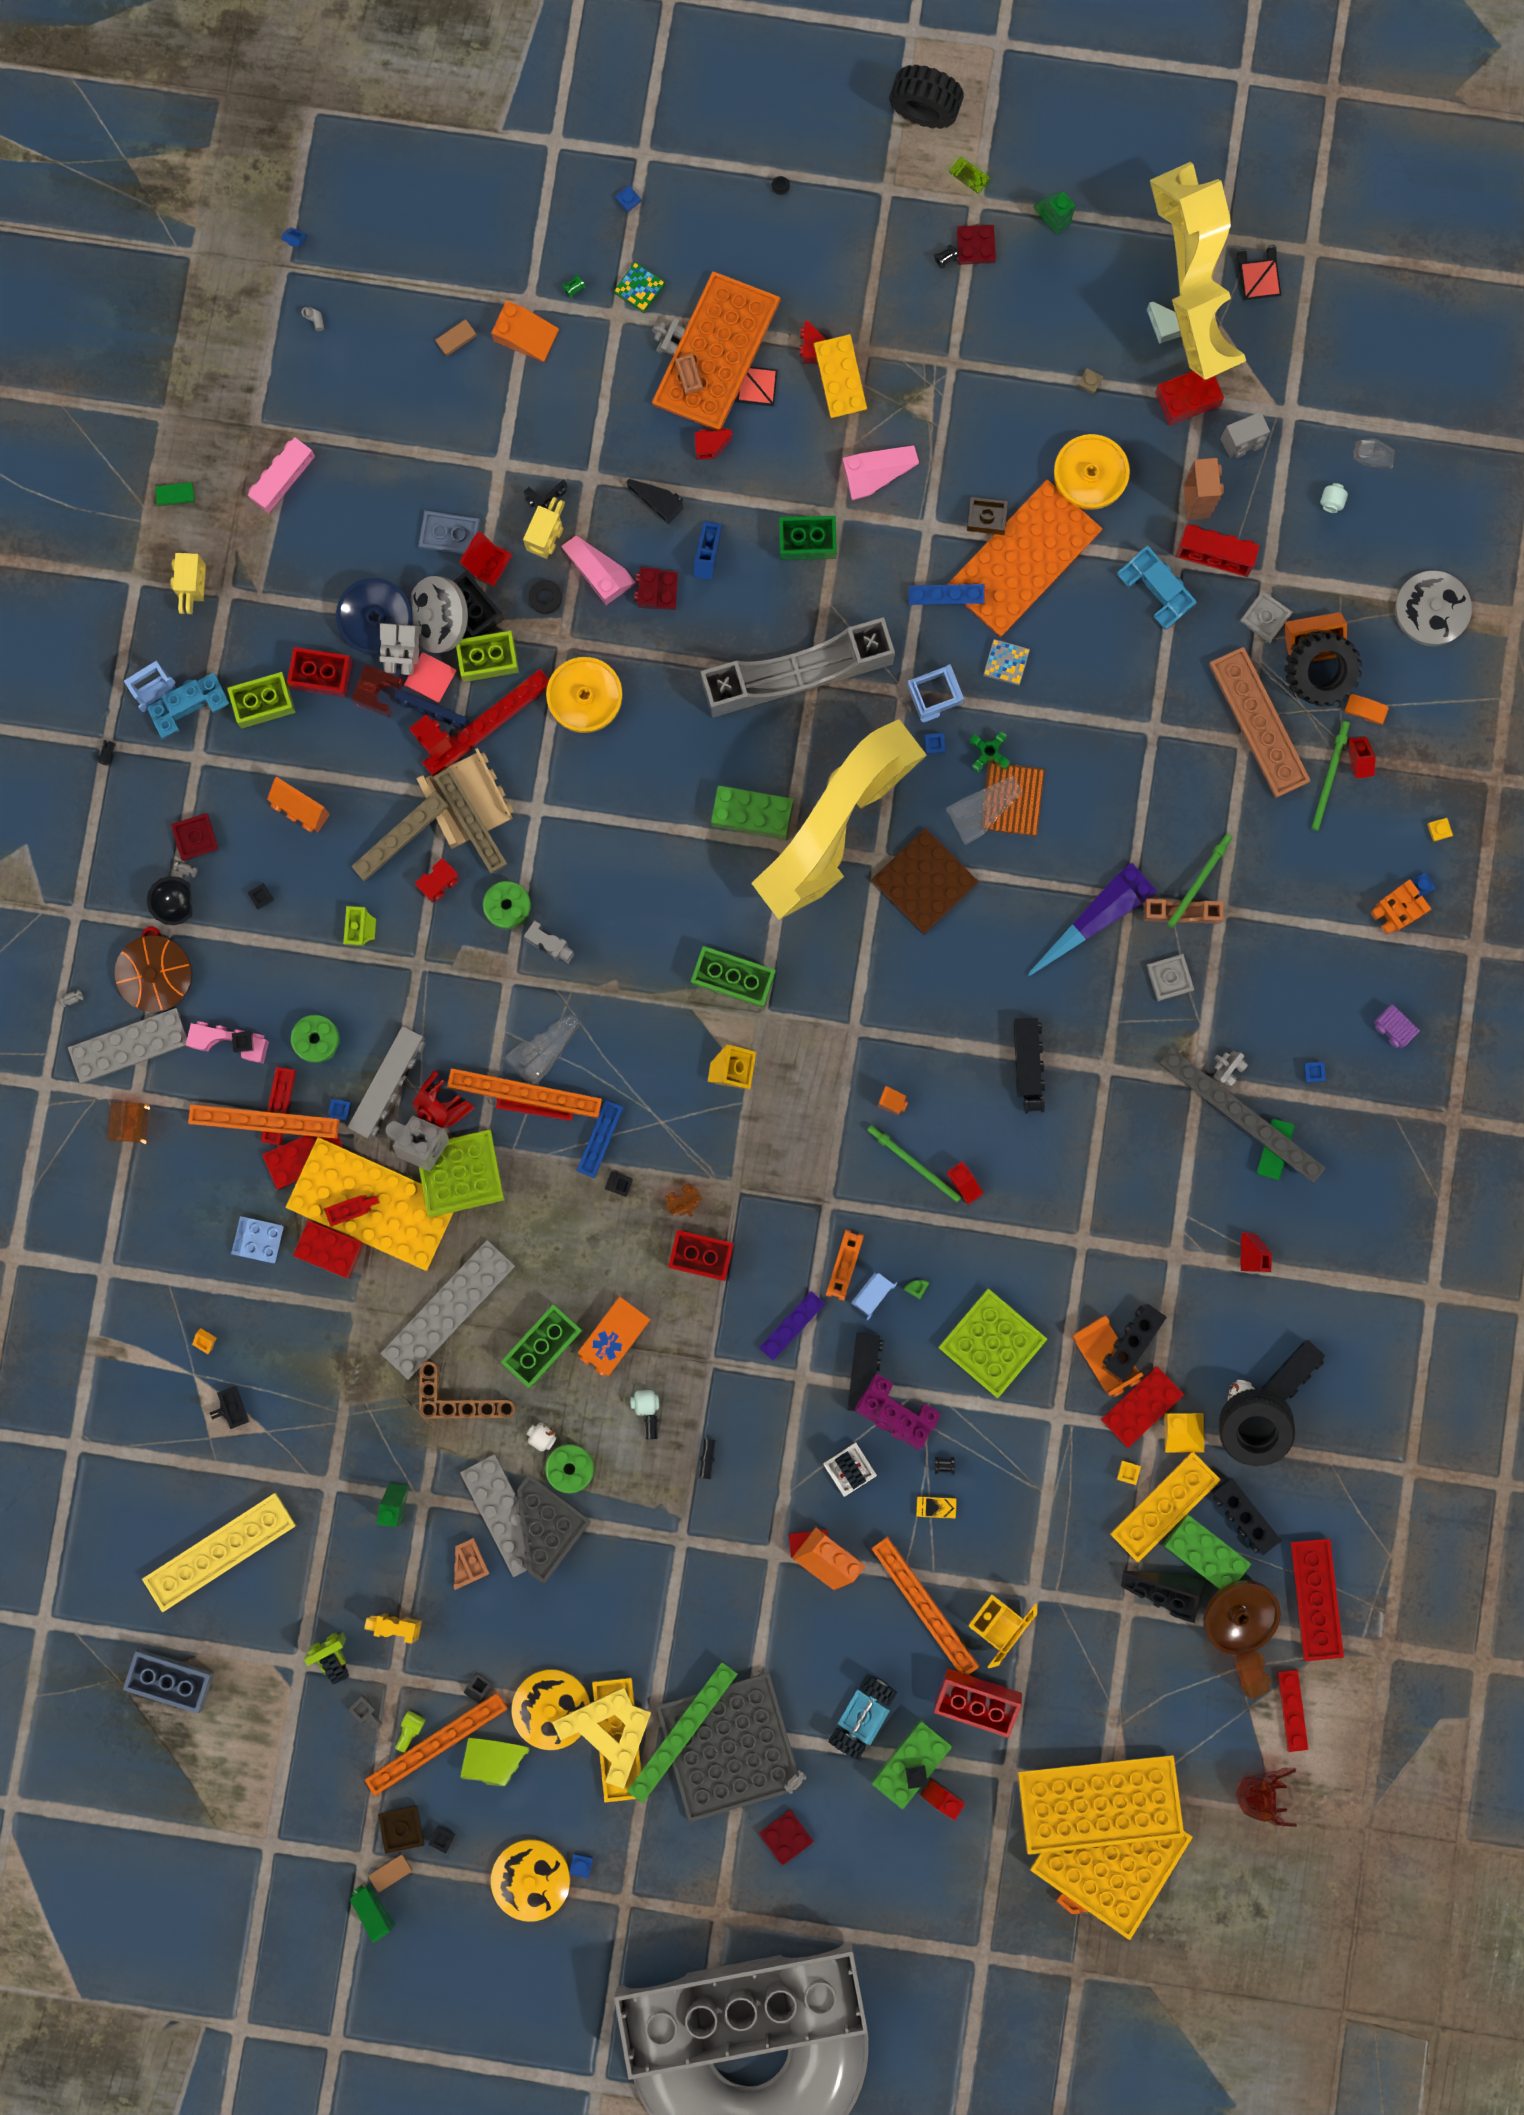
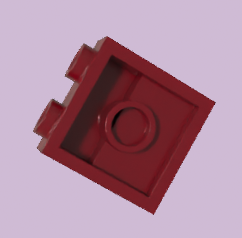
[634,567,678,610]

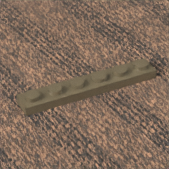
[433,767,507,874]
[351,791,449,881]

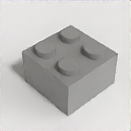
[1220,412,1270,458]

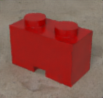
[409,714,453,761]
[414,858,460,903]

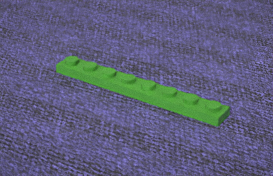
[627,1662,738,1804]

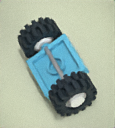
[828,1674,897,1760]

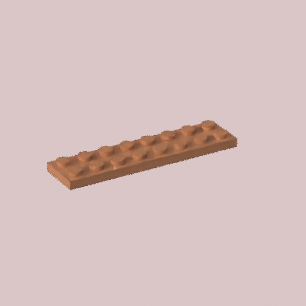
[1209,647,1311,799]

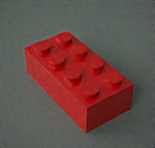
[1175,524,1260,577]
[934,1668,1022,1738]

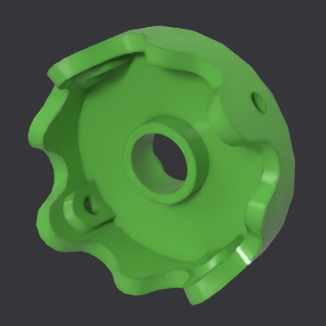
[483,881,531,930]
[291,1015,340,1063]
[545,1444,594,1494]

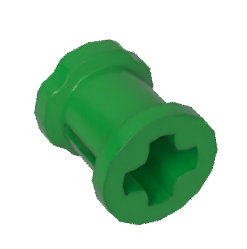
[561,274,586,299]

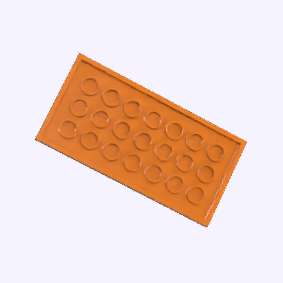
[652,271,781,431]
[947,479,1103,638]

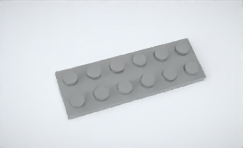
[68,1008,187,1084]
[460,1454,527,1577]

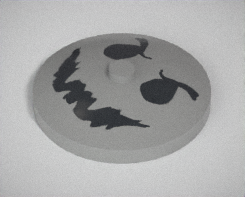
[1395,571,1472,646]
[409,576,468,653]

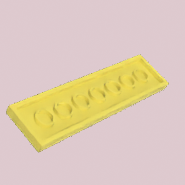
[142,1493,297,1612]

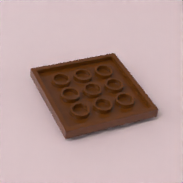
[871,828,979,935]

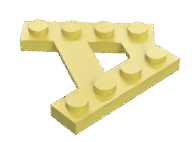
[552,1687,651,1789]

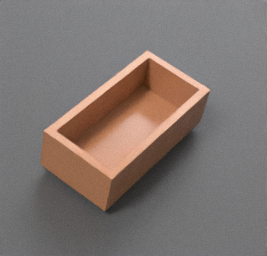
[1183,458,1224,520]

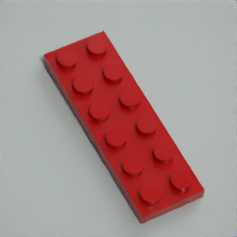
[1290,1538,1344,1662]

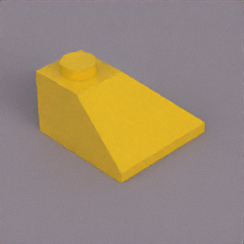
[707,1045,756,1089]
[1164,1413,1204,1452]

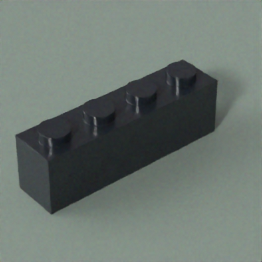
[1013,1018,1045,1097]
[847,1333,883,1412]
[1261,1340,1325,1401]

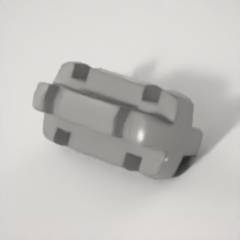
[173,861,198,877]
[59,990,84,1007]
[784,1770,806,1794]

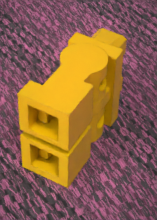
[365,1613,422,1644]

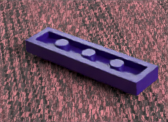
[759,1291,825,1361]

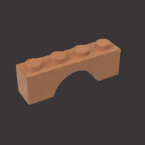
[1143,899,1224,924]

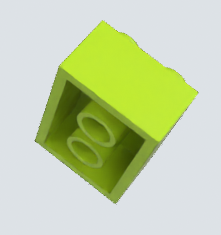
[456,631,519,682]
[227,672,296,729]

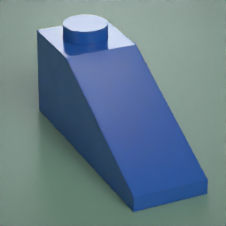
[693,521,722,580]

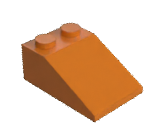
[491,300,559,363]

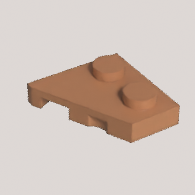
[454,1538,490,1590]

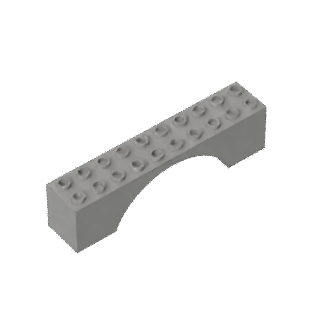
[701,617,895,718]

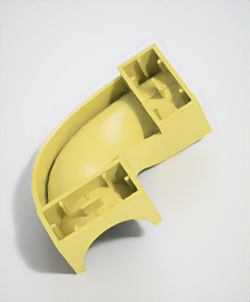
[1150,162,1246,380]
[752,719,927,920]

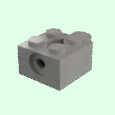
[386,1115,450,1171]

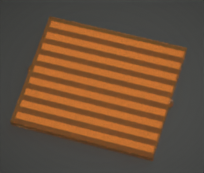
[980,762,1045,836]

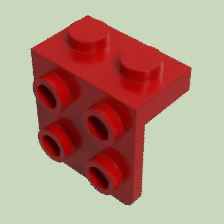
[460,532,512,587]

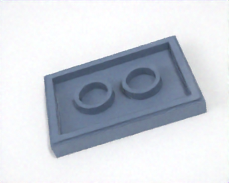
[418,510,480,555]

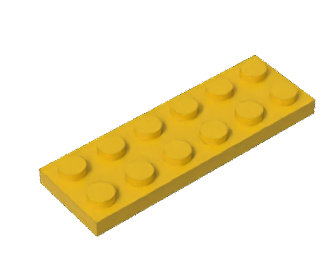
[1110,1451,1221,1562]
[592,1677,641,1802]

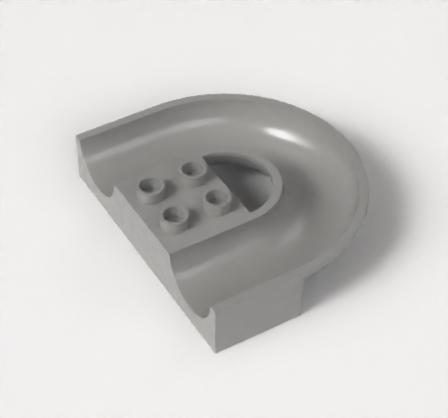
[614,1941,868,2115]

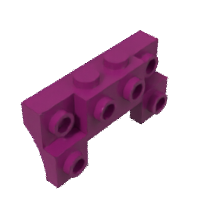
[854,1373,941,1450]

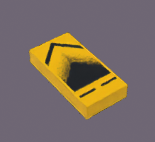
[916,1497,956,1518]

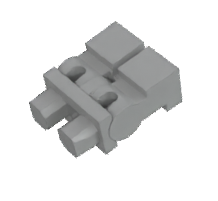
[380,623,422,675]
[524,920,575,964]

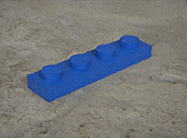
[909,584,985,605]
[577,1100,624,1179]

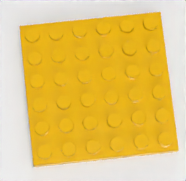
[1029,1831,1193,1940]

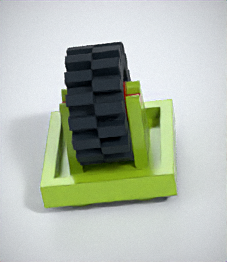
[304,1632,349,1685]

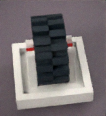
[823,1442,877,1497]

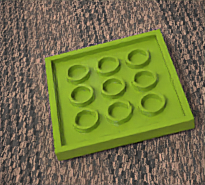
[419,1129,504,1218]
[938,1289,1047,1399]

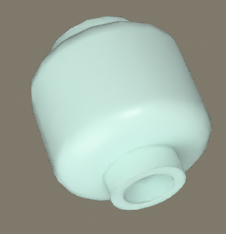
[1320,483,1348,513]
[630,1390,659,1416]

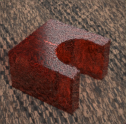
[351,665,404,718]

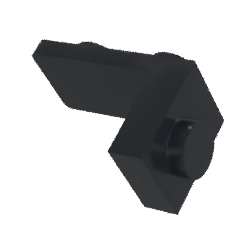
[524,479,568,509]

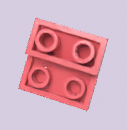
[404,652,457,704]

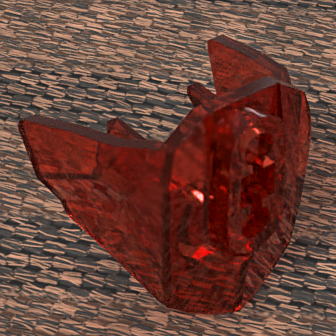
[1235,1767,1297,1827]

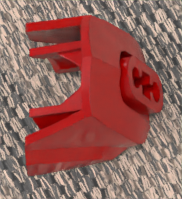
[412,1070,476,1128]

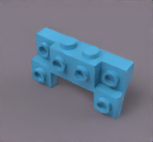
[1117,545,1197,631]
[146,673,230,740]

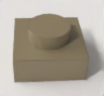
[1077,368,1103,395]

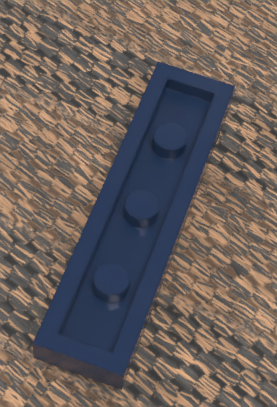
[394,690,469,729]

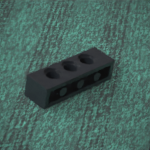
[1102,1304,1167,1382]
[1211,1477,1282,1555]

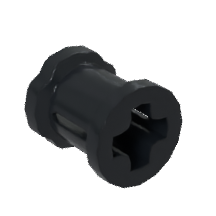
[934,245,958,269]
[1023,1095,1045,1114]
[935,1457,955,1475]

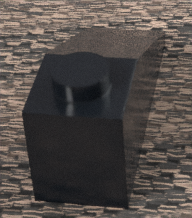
[627,479,684,524]

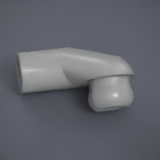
[302,307,325,331]

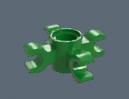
[969,731,1010,773]

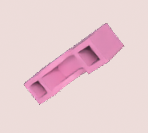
[186,1021,269,1064]

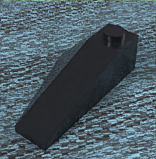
[1121,1571,1205,1623]

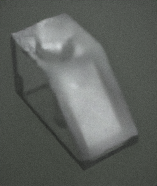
[1353,438,1395,469]

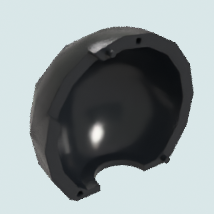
[147,876,193,926]

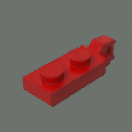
[324,1195,380,1227]

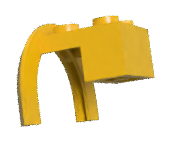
[968,1595,1037,1668]

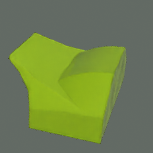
[343,906,376,946]

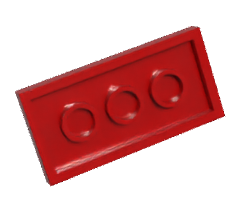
[262,1135,344,1190]
[1100,1366,1184,1448]

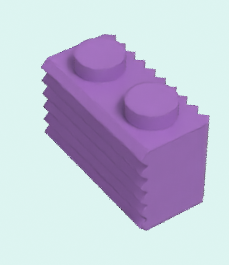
[1373,1004,1420,1049]

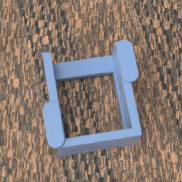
[124,661,177,712]
[907,664,964,722]
[851,1273,897,1321]

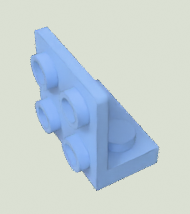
[231,1216,284,1263]

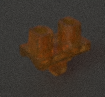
[665,1183,702,1217]

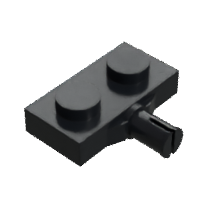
[210,1386,250,1429]

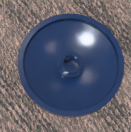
[336,578,412,655]

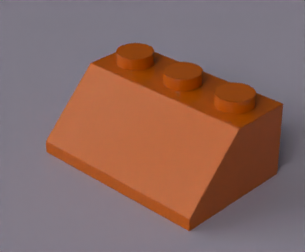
[1285,612,1347,662]
[267,777,330,833]
[792,1527,866,1590]

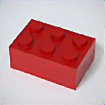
[1155,371,1224,426]
[287,647,353,698]
[293,1220,365,1279]
[668,1230,734,1282]

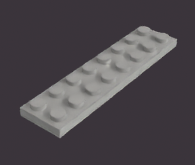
[380,1240,516,1380]

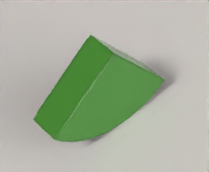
[903,1280,929,1299]

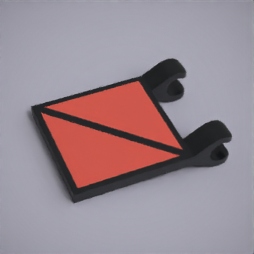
[1237,245,1281,301]
[734,367,778,407]

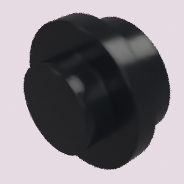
[771,176,790,195]

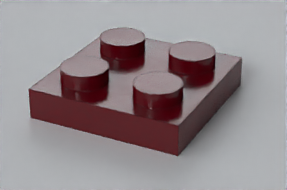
[957,225,996,265]
[171,813,219,861]
[759,1809,814,1866]

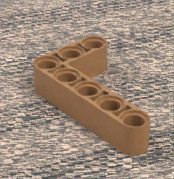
[419,1361,517,1418]

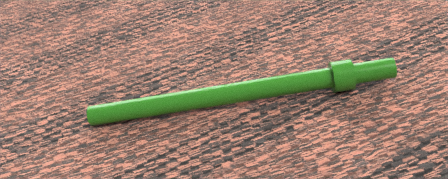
[1311,721,1350,831]
[1167,834,1232,928]
[867,1125,961,1203]

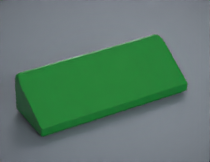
[1257,1119,1295,1181]

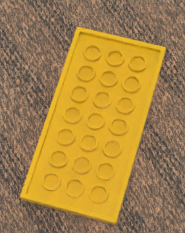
[285,1137,454,1271]
[1017,1755,1184,1854]

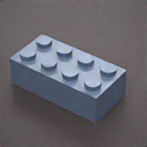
[123,1649,215,1714]

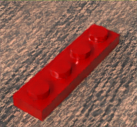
[261,1067,297,1146]
[496,1098,573,1121]
[1277,1669,1309,1752]

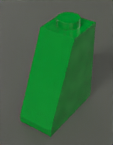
[1033,191,1075,235]
[376,1483,409,1527]
[349,1884,395,1943]

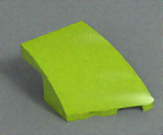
[460,1738,529,1786]

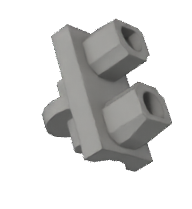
[652,318,685,355]
[1212,1050,1248,1086]

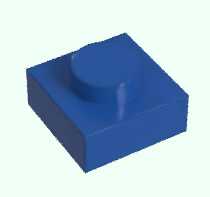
[615,185,642,213]
[282,227,307,247]
[924,733,946,755]
[1412,872,1435,898]
[1304,1062,1326,1083]
[328,1099,351,1122]
[569,1853,593,1878]

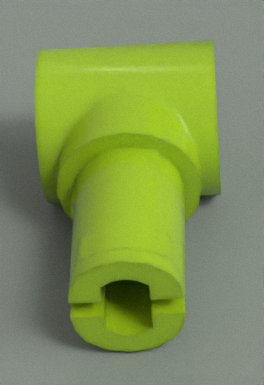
[395,1710,426,1752]

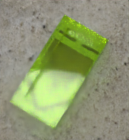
[949,156,990,195]

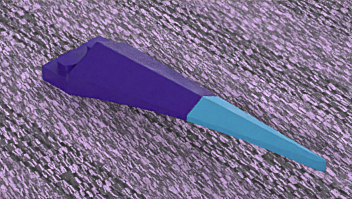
[1028,863,1157,976]

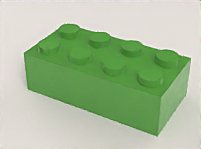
[711,786,793,840]
[691,946,776,1009]
[501,1304,584,1389]
[1162,1514,1251,1590]
[871,1719,952,1810]

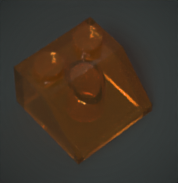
[107,1102,150,1144]
[1233,1650,1271,1700]

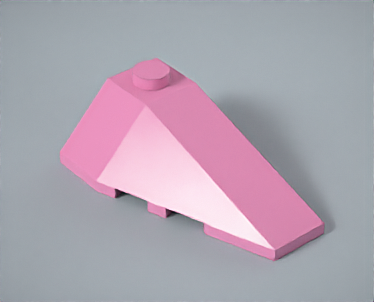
[842,445,919,500]
[561,535,636,605]

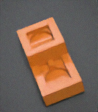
[1345,694,1389,725]

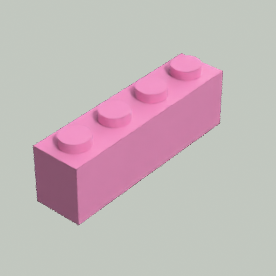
[248,437,315,514]

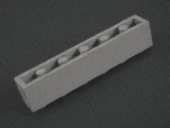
[347,1026,426,1140]

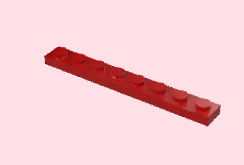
[422,669,549,776]

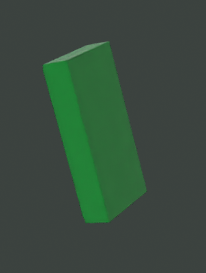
[155,482,195,506]

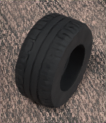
[1219,1388,1295,1467]

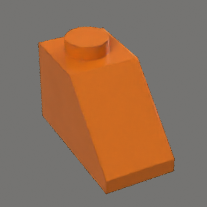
[877,1086,908,1116]

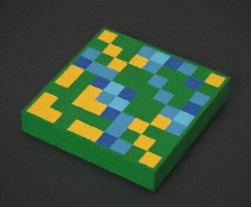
[614,262,665,314]

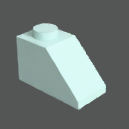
[1147,302,1181,344]

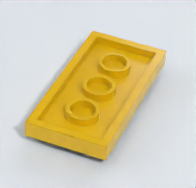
[813,334,867,418]

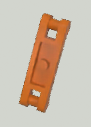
[825,1229,864,1301]

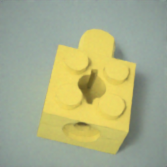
[523,497,565,559]
[171,553,206,614]

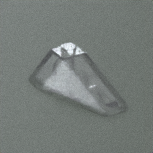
[945,776,1022,845]
[503,1014,581,1085]

